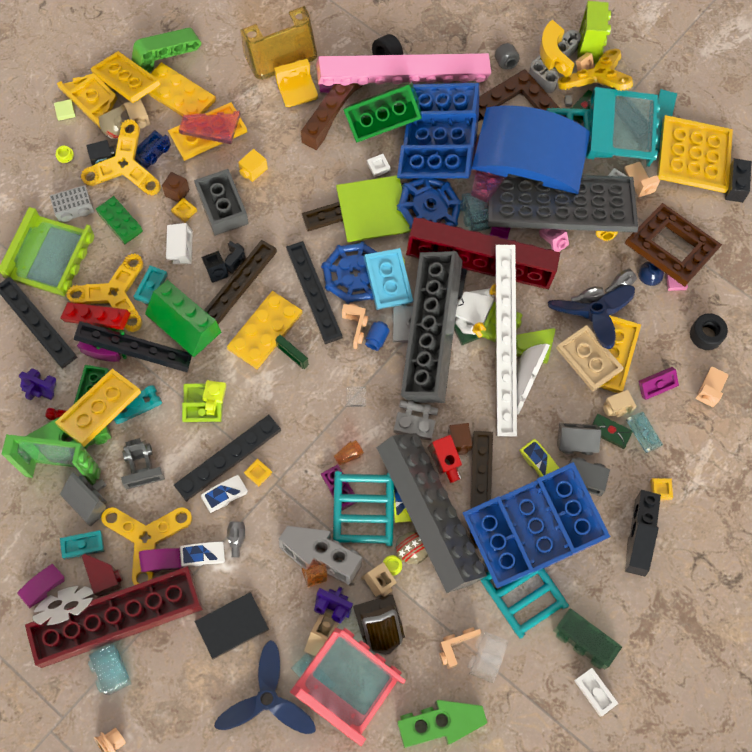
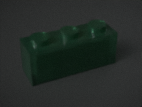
[553,608,622,670]

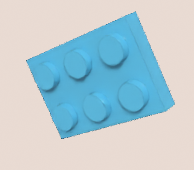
[364,248,413,310]

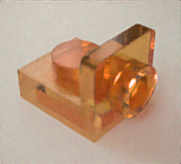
[302,564,327,587]

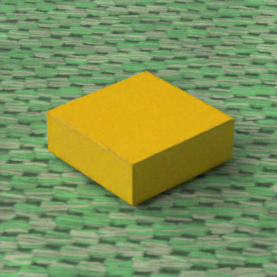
[171,198,197,223]
[244,458,272,487]
[650,478,673,499]

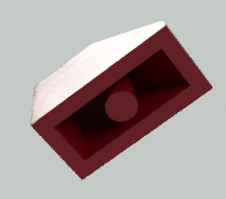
[81,554,123,597]

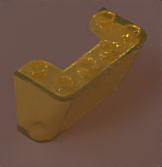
[240,6,318,80]

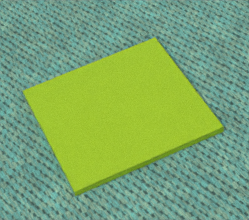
[336,176,411,242]

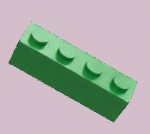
[343,81,422,143]
[145,280,222,357]

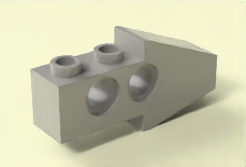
[279,526,362,585]

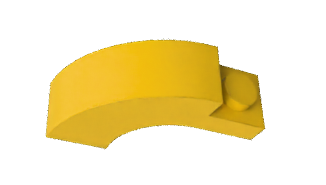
[540,19,575,78]

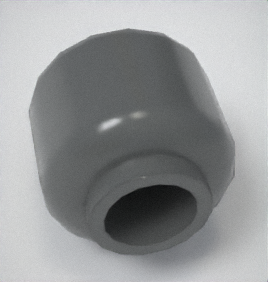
[495,43,520,69]

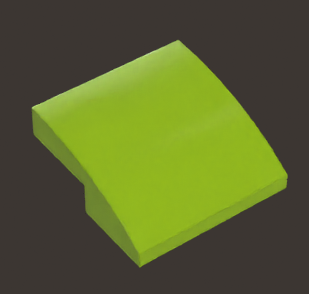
[182,384,223,422]

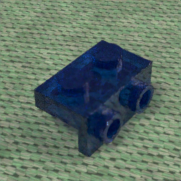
[135,130,171,169]

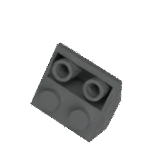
[60,472,108,527]

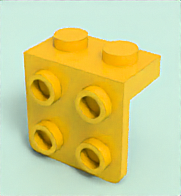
[274,59,318,107]

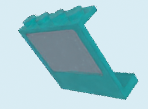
[587,87,660,167]

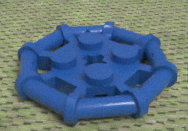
[397,178,463,229]
[321,241,377,304]

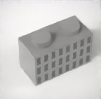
[50,185,94,222]

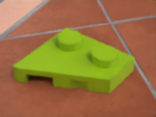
[516,328,556,364]

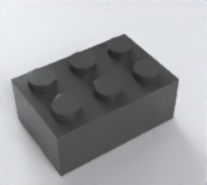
[194,169,249,236]

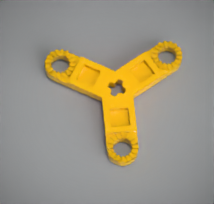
[557,49,633,91]
[81,119,161,196]
[66,253,143,332]
[101,507,192,585]

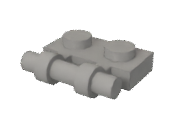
[393,400,438,441]

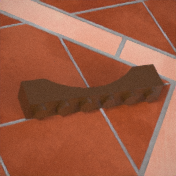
[301,55,363,151]

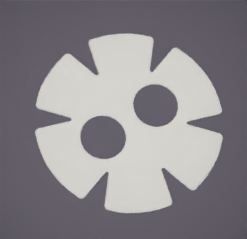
[33,586,93,625]

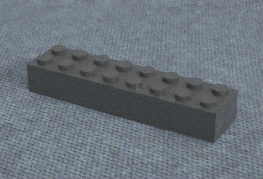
[401,251,462,403]
[376,433,487,593]

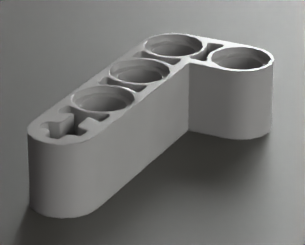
[529,30,581,93]

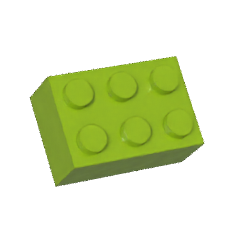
[577,1,611,64]

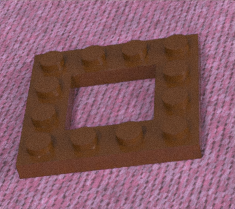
[479,69,566,120]
[625,203,722,287]

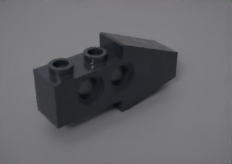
[625,490,661,577]

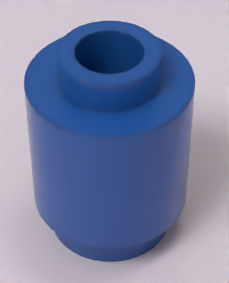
[365,321,390,351]

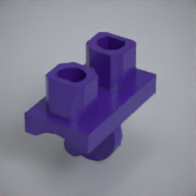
[19,368,57,400]
[314,587,353,623]

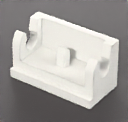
[166,223,193,264]

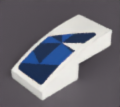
[201,475,248,513]
[180,542,225,567]

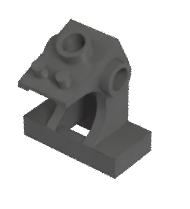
[121,438,165,490]

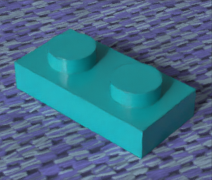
[133,265,168,304]
[60,530,105,559]

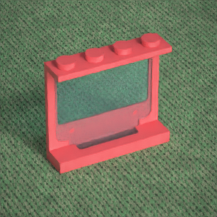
[290,628,406,746]

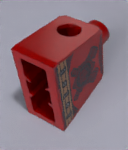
[428,435,462,483]

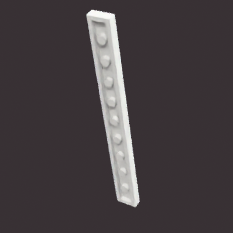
[495,245,517,437]

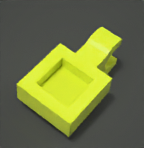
[203,380,226,415]

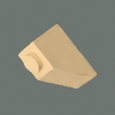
[304,610,340,660]

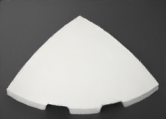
[516,344,550,415]

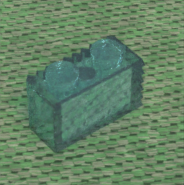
[460,190,491,231]
[88,643,132,695]

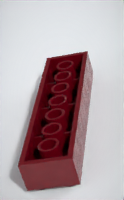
[406,217,561,290]
[25,566,203,668]

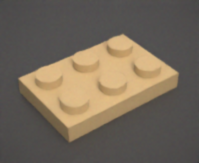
[556,325,624,392]

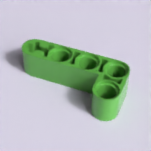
[132,28,201,73]

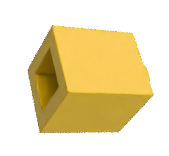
[238,149,268,182]

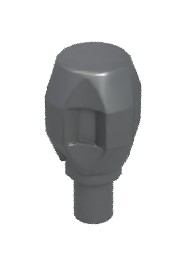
[605,269,637,293]
[571,286,605,303]
[227,521,245,557]

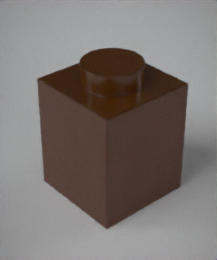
[162,172,190,202]
[448,423,472,455]

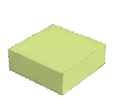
[54,99,76,121]

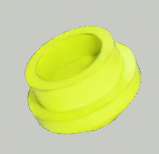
[55,145,74,163]
[383,555,402,576]

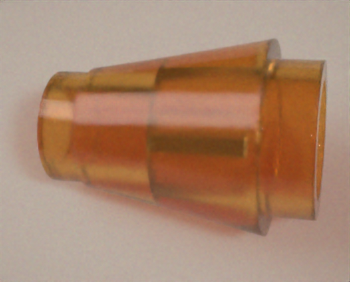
[334,440,364,466]

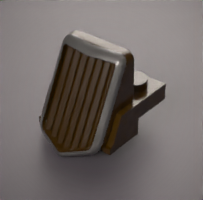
[353,594,405,654]

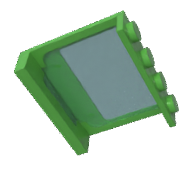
[1,434,101,485]

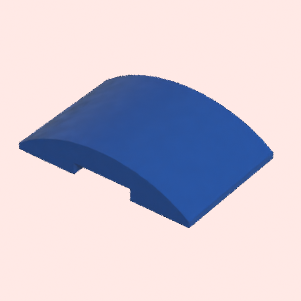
[397,83,479,179]
[472,106,590,194]
[463,462,610,588]

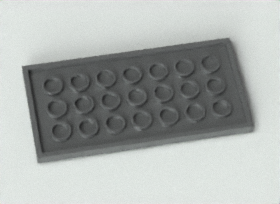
[488,173,638,232]

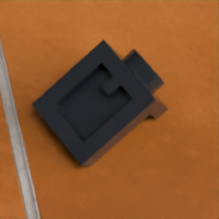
[224,241,246,274]
[201,251,229,283]

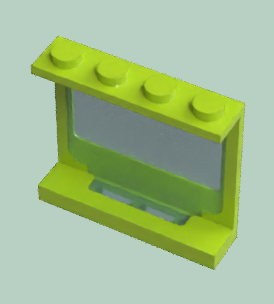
[0,207,94,297]

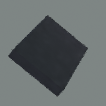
[194,592,269,659]

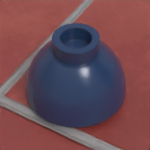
[638,261,664,286]

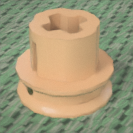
[94,728,126,752]

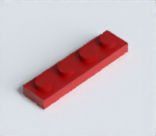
[60,302,131,330]

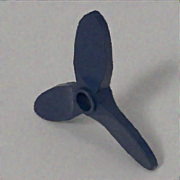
[548,285,635,349]
[214,640,316,734]

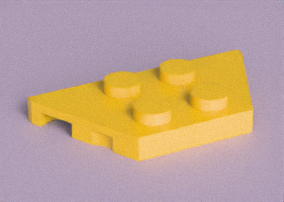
[57,73,117,129]

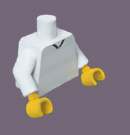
[455,284,496,338]

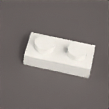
[574,668,618,717]

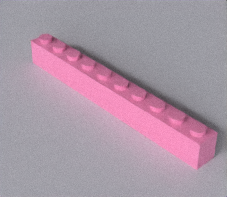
[316,54,491,86]

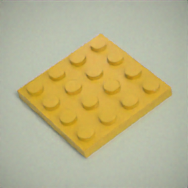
[657,115,733,193]

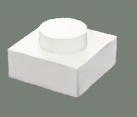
[367,154,390,178]

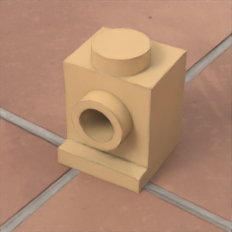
[603,390,637,418]
[361,562,397,597]

